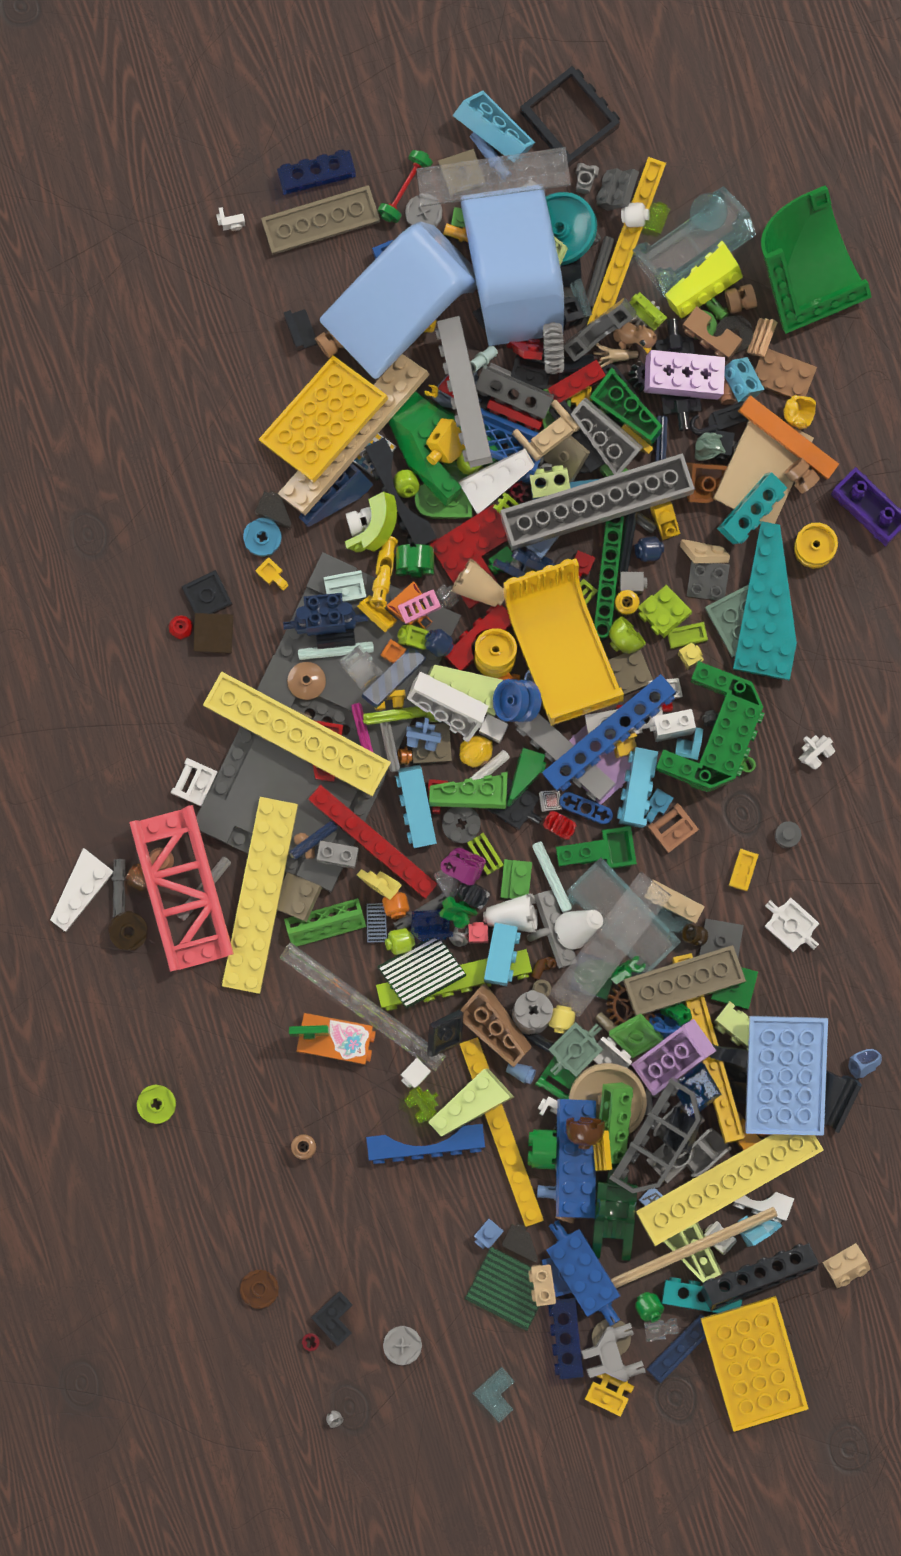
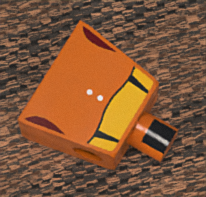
[386,581,432,629]

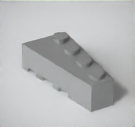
[571,398,643,475]

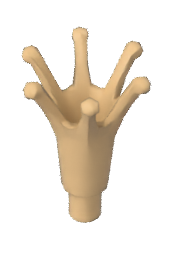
[593,343,638,368]

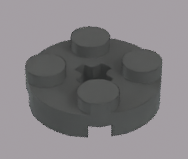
[442,807,481,844]

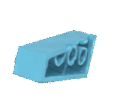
[453,91,535,163]

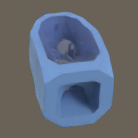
[848,1049,882,1079]

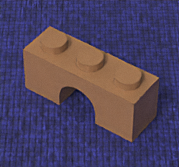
[683,306,742,361]

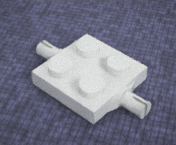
[764,898,819,952]

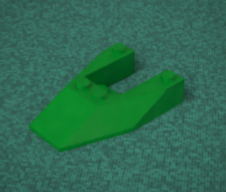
[388,391,499,506]

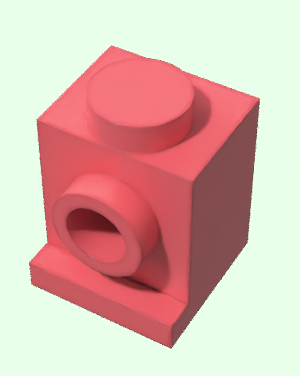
[468,922,488,944]

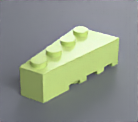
[713,1002,749,1050]
[428,1069,514,1136]

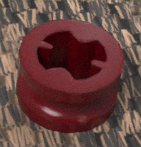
[302,1333,319,1351]

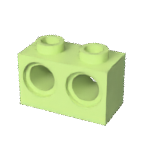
[530,465,570,498]

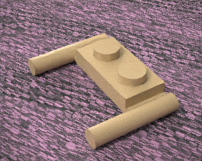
[512,400,580,461]

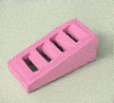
[398,590,441,624]

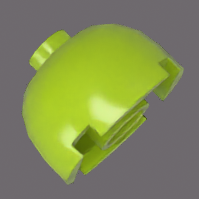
[609,616,646,654]

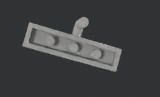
[527,890,578,968]

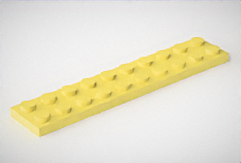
[203,672,391,797]
[222,797,298,994]
[636,1134,823,1246]

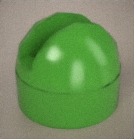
[741,757,756,772]

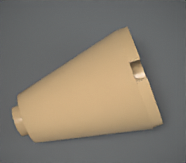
[451,559,505,607]

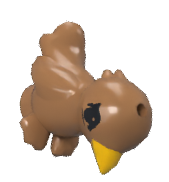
[613,321,657,354]

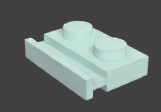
[324,570,366,602]

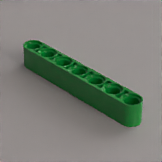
[594,516,624,641]

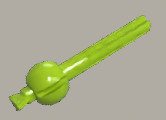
[363,706,438,725]

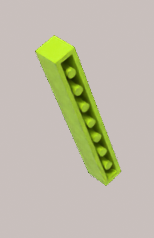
[376,949,532,1011]

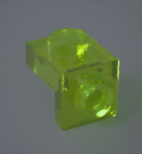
[644,202,671,234]

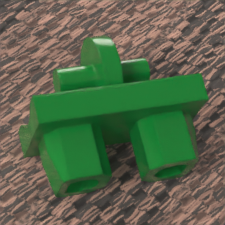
[439,896,478,929]

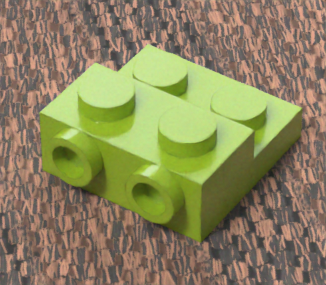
[638,585,692,638]

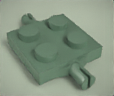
[548,1022,603,1077]

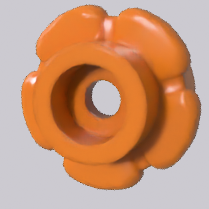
[398,747,412,766]

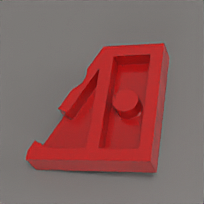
[507,339,543,360]

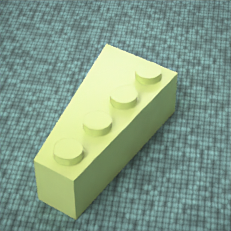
[427,665,503,717]

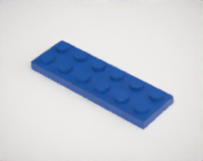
[556,1099,596,1218]

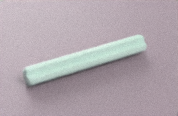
[298,642,374,660]
[533,841,572,913]

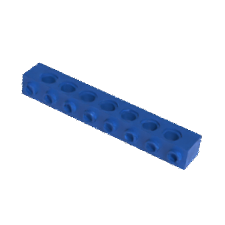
[542,674,676,792]

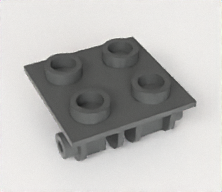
[687,561,730,600]

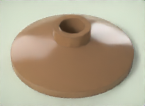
[287,662,326,700]

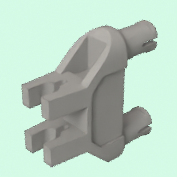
[581,1323,646,1382]

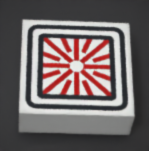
[539,791,562,812]

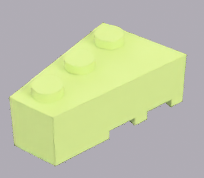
[663,1222,722,1283]

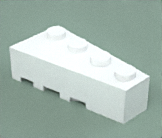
[407,672,488,742]

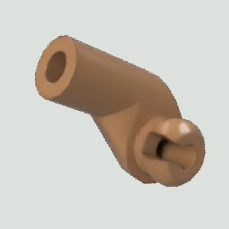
[294,833,315,859]

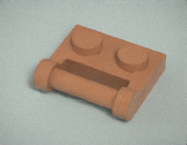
[647,803,699,853]

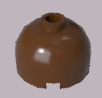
[566,1117,605,1149]

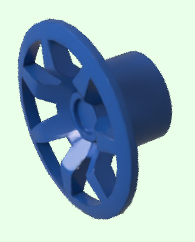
[649,1012,690,1039]

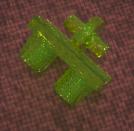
[404,1086,439,1123]

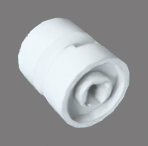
[345,507,371,537]

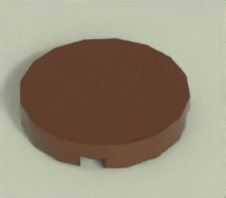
[240,1270,279,1309]

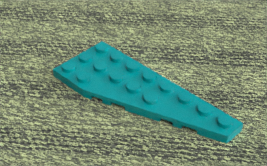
[733,521,797,681]

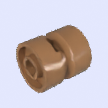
[725,284,757,314]
[315,331,344,358]
[784,458,820,494]

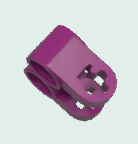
[441,848,486,885]

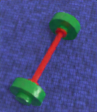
[377,150,433,223]

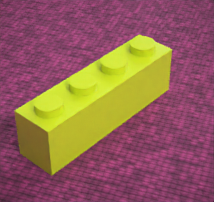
[665,241,743,319]

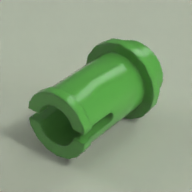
[705,297,729,321]

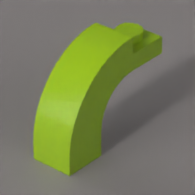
[345,492,397,552]

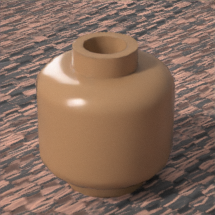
[291,1134,316,1160]

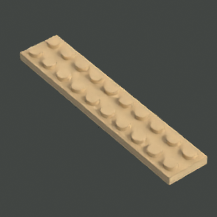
[278,354,430,515]

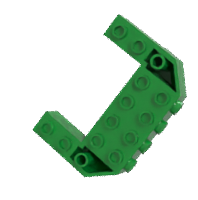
[655,661,765,792]

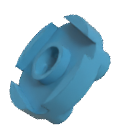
[243,518,282,557]

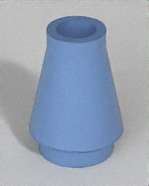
[506,1063,536,1084]

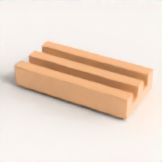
[747,318,777,357]

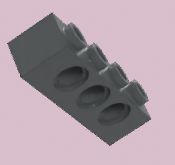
[475,365,554,419]

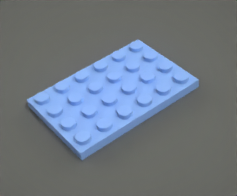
[745,1016,828,1135]

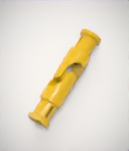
[370,536,398,609]

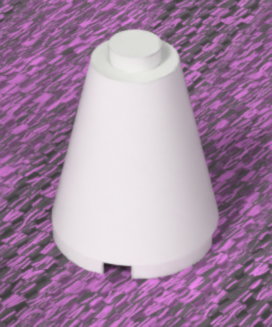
[483,894,538,932]
[554,910,603,950]

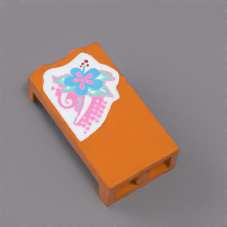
[297,1013,376,1065]

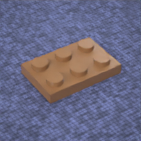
[755,349,817,399]

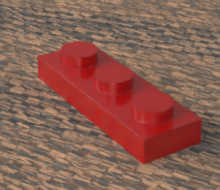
[548,360,606,403]
[487,397,543,430]

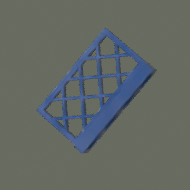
[464,408,542,475]

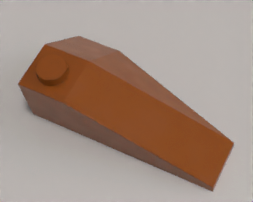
[686,462,728,503]

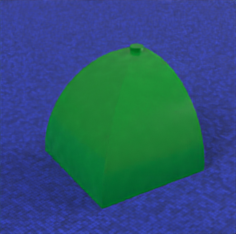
[761,185,872,334]

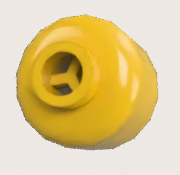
[614,590,640,615]

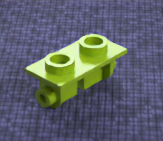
[629,292,667,331]

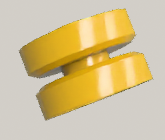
[794,523,838,569]
[474,629,517,678]

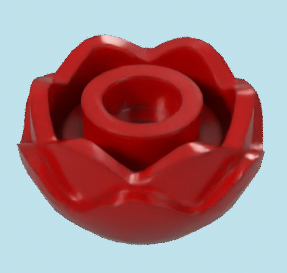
[169,615,193,639]

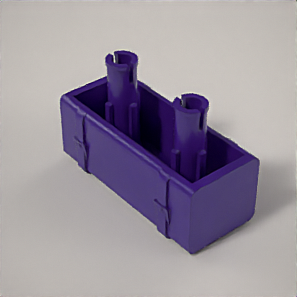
[831,467,901,547]

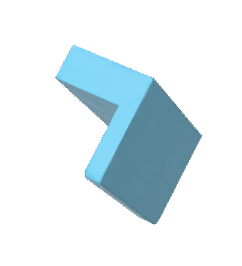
[675,727,703,760]

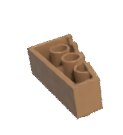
[461,983,532,1067]

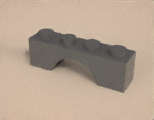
[563,297,636,362]

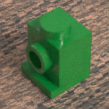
[488,546,517,575]

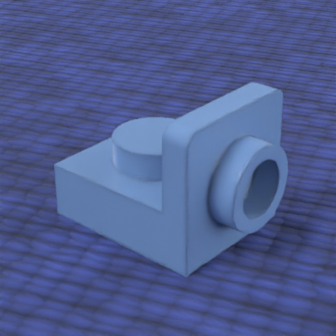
[474,1219,503,1249]

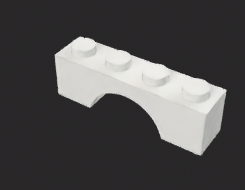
[733,1192,794,1223]

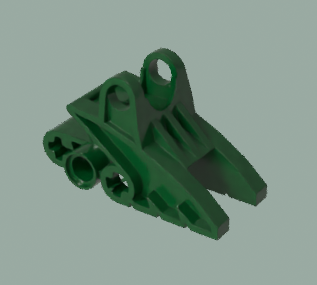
[592,1163,638,1261]

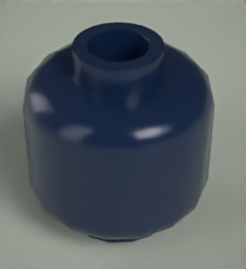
[635,536,664,562]
[425,629,454,657]

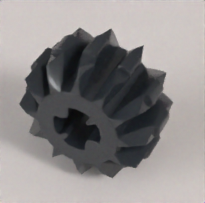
[628,361,645,393]
[456,883,491,909]

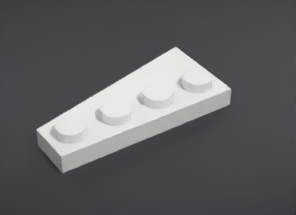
[459,449,534,514]
[50,848,114,932]

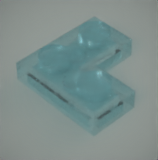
[473,1367,515,1422]

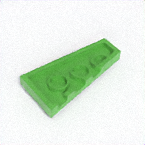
[429,772,507,809]

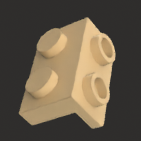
[822,1243,870,1288]
[529,1264,556,1306]

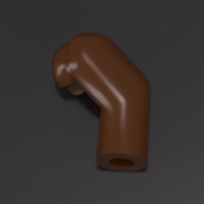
[531,957,557,980]

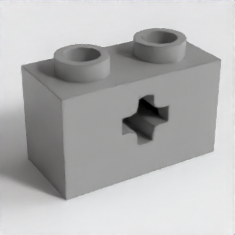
[317,841,359,869]

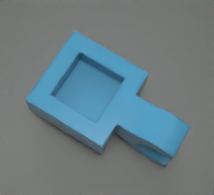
[645,788,673,823]

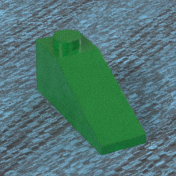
[506,748,546,807]

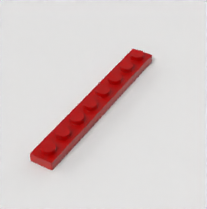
[307,784,437,899]

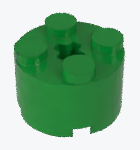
[396,544,434,579]
[528,1129,557,1169]

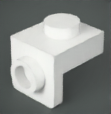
[216,207,246,231]
[704,1221,737,1255]

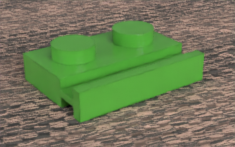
[500,859,532,899]

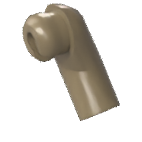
[596,1013,619,1032]

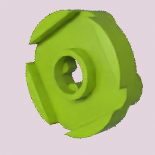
[137,1085,176,1124]

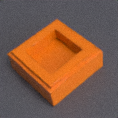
[380,639,407,664]

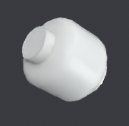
[621,202,650,227]

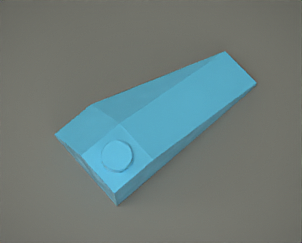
[737,1216,782,1247]

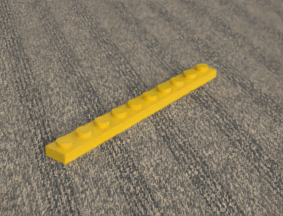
[587,157,666,325]
[672,953,745,1144]
[460,1037,544,1227]

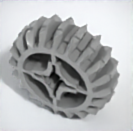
[543,322,564,374]

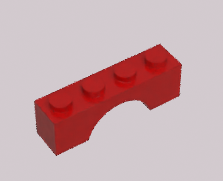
[444,604,512,671]

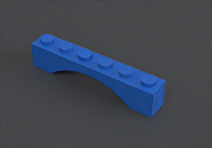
[366,1124,485,1164]

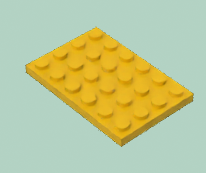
[259,355,389,483]
[700,1296,808,1432]

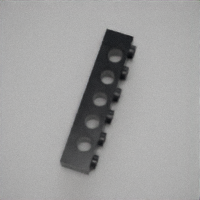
[701,1243,819,1312]

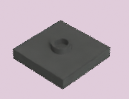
[699,919,744,958]

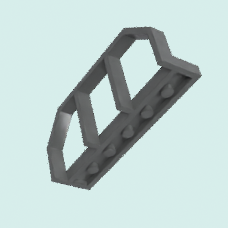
[609,1077,701,1193]

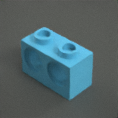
[724,357,765,402]

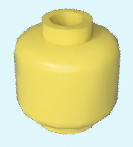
[549,1005,575,1034]

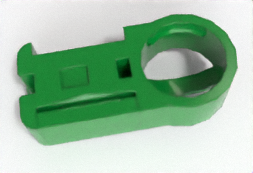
[659,1003,692,1026]

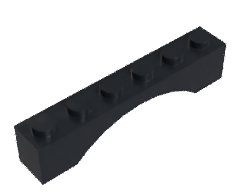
[363,437,437,547]

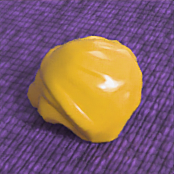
[784,395,816,430]

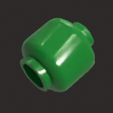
[635,1292,664,1322]

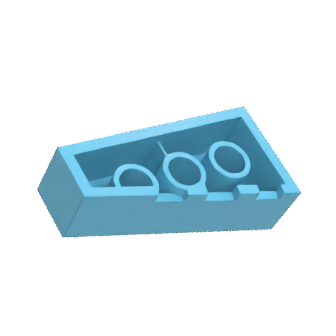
[617,747,658,828]
[395,765,437,848]

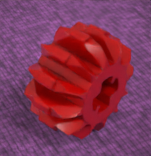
[543,811,577,840]

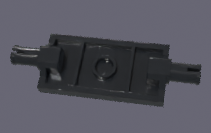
[655,318,701,432]

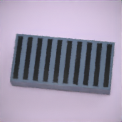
[367,903,387,943]

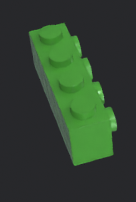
[599,1082,633,1164]

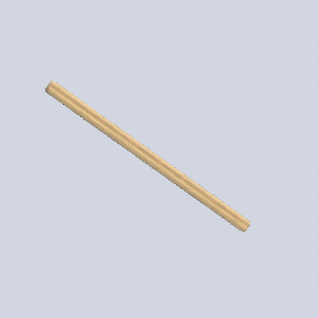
[611,1207,778,1288]

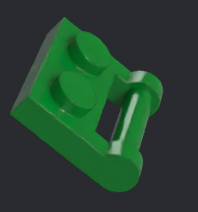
[535,1056,581,1099]

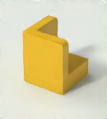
[614,733,637,758]

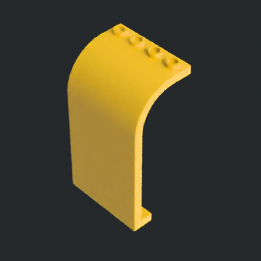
[504,559,624,726]

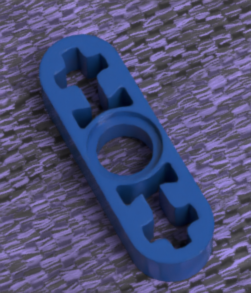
[560,792,613,825]

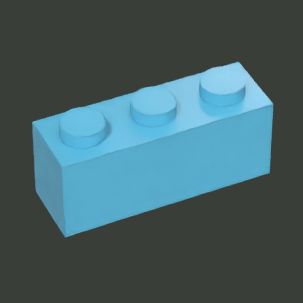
[484,923,521,986]

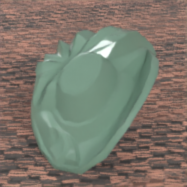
[695,433,726,461]

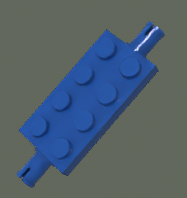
[547,1220,621,1326]

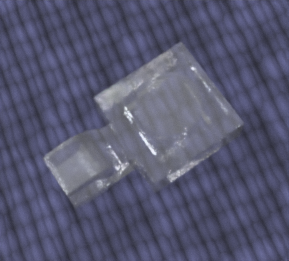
[644,1318,679,1342]

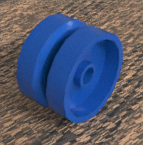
[493,679,541,722]

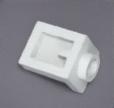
[538,1097,557,1116]

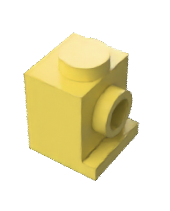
[678,643,704,670]

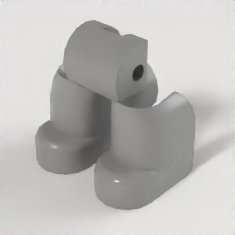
[646,1100,731,1184]

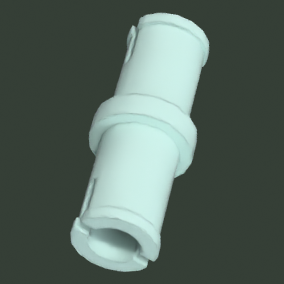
[470,346,498,373]

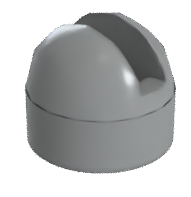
[326,1410,344,1428]

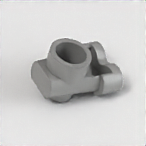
[576,163,599,194]

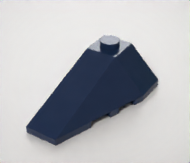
[299,463,373,527]

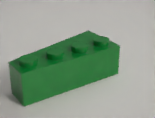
[589,368,663,446]

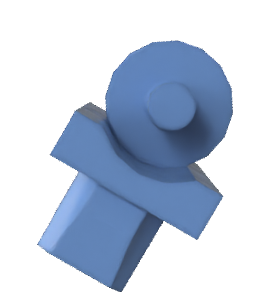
[406,718,441,751]

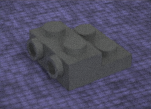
[596,168,639,211]

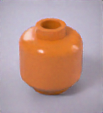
[382,891,409,919]

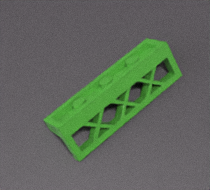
[284,898,366,948]

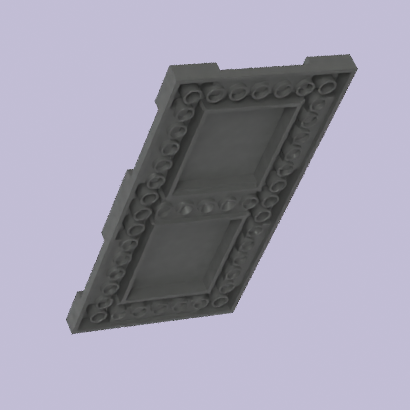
[196,552,461,893]

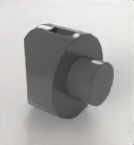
[775,821,802,848]

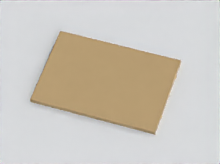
[713,420,814,524]

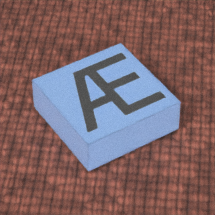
[639,1188,663,1206]

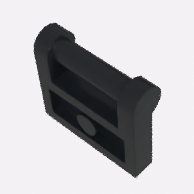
[511,354,551,390]

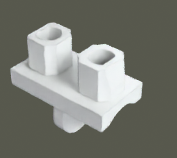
[798,735,835,769]

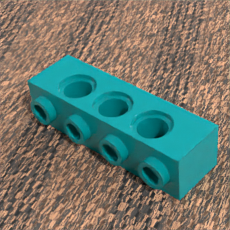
[717,472,787,544]
[661,1277,742,1313]

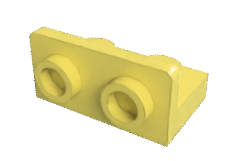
[357,869,402,900]

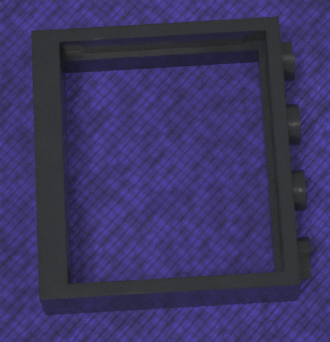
[520,66,620,168]

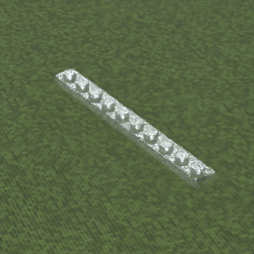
[280,942,446,1072]

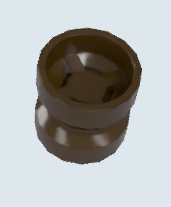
[682,924,708,946]

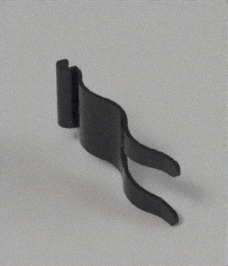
[682,1043,862,1133]

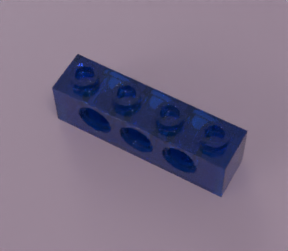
[277,150,356,195]
[548,1298,583,1379]

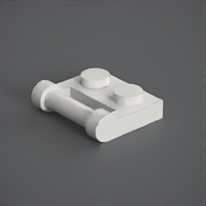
[171,758,218,807]

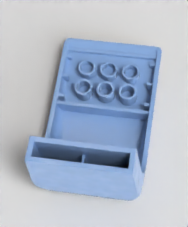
[460,185,564,346]
[320,222,477,379]

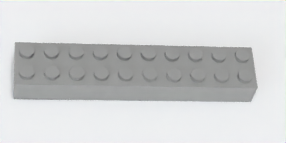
[500,453,695,551]

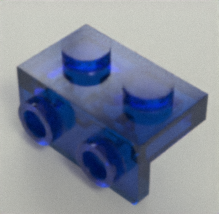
[411,909,453,941]

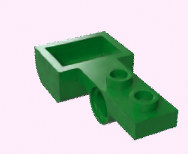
[556,826,637,870]

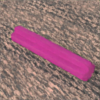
[351,703,373,752]

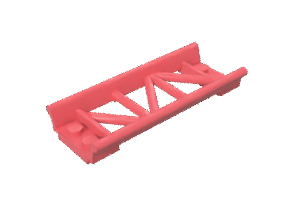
[129,805,234,972]

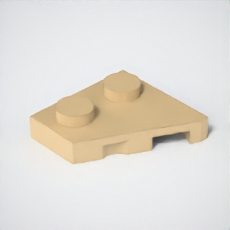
[680,539,730,563]

